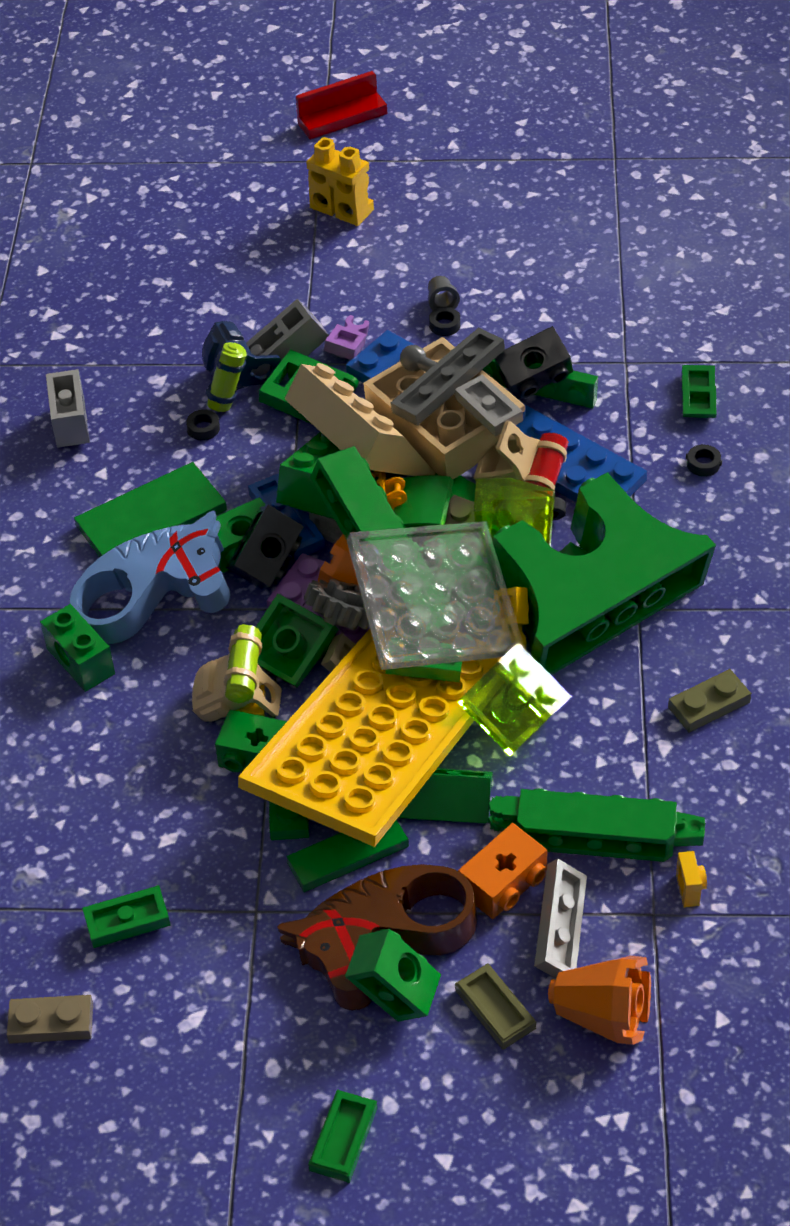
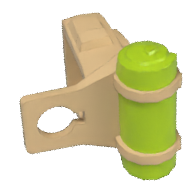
[192,624,282,722]

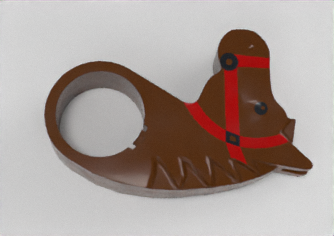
[277,864,477,1011]

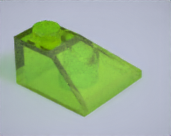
[473,477,555,559]

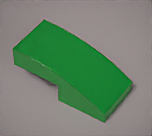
[681,365,717,418]

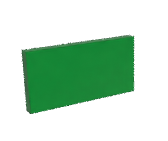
[74,462,227,557]

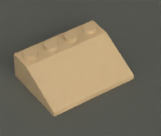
[363,337,525,479]
[285,363,435,476]

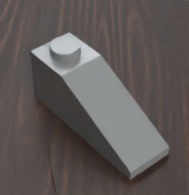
[246,299,329,376]

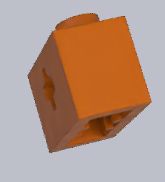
[458,823,547,920]

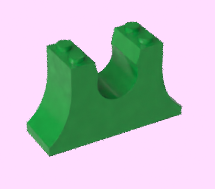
[489,472,716,685]

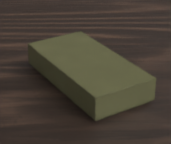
[455,963,536,1050]

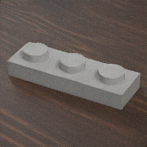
[534,859,587,978]

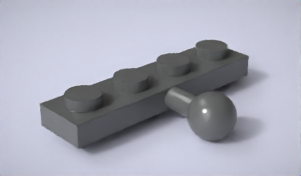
[390,327,505,426]

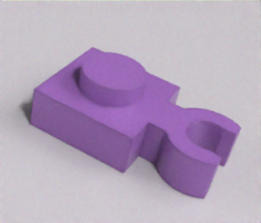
[324,315,369,360]

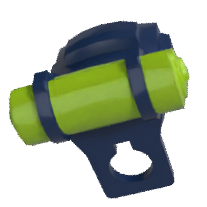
[202,321,281,412]

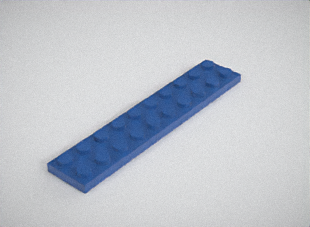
[346,330,647,502]

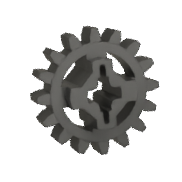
[304,579,383,630]

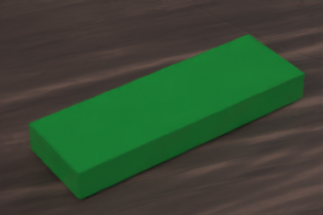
[286,820,409,893]

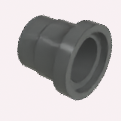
[428,276,460,310]

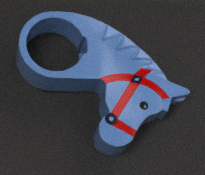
[70,511,231,644]

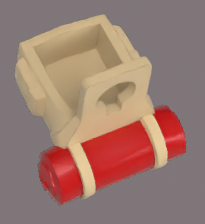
[474,421,569,504]

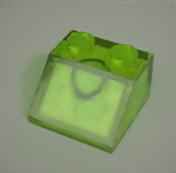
[457,643,571,756]

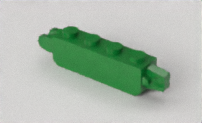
[488,788,706,862]

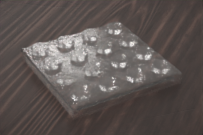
[347,521,525,670]

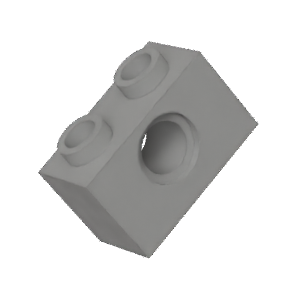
[46,369,90,448]

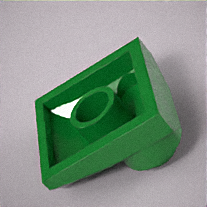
[256,593,339,688]

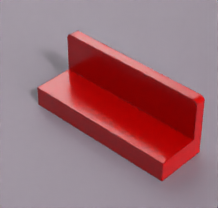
[296,71,388,140]

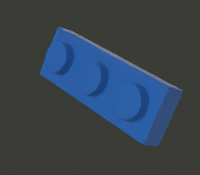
[248,474,326,561]

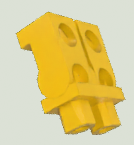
[306,137,374,226]

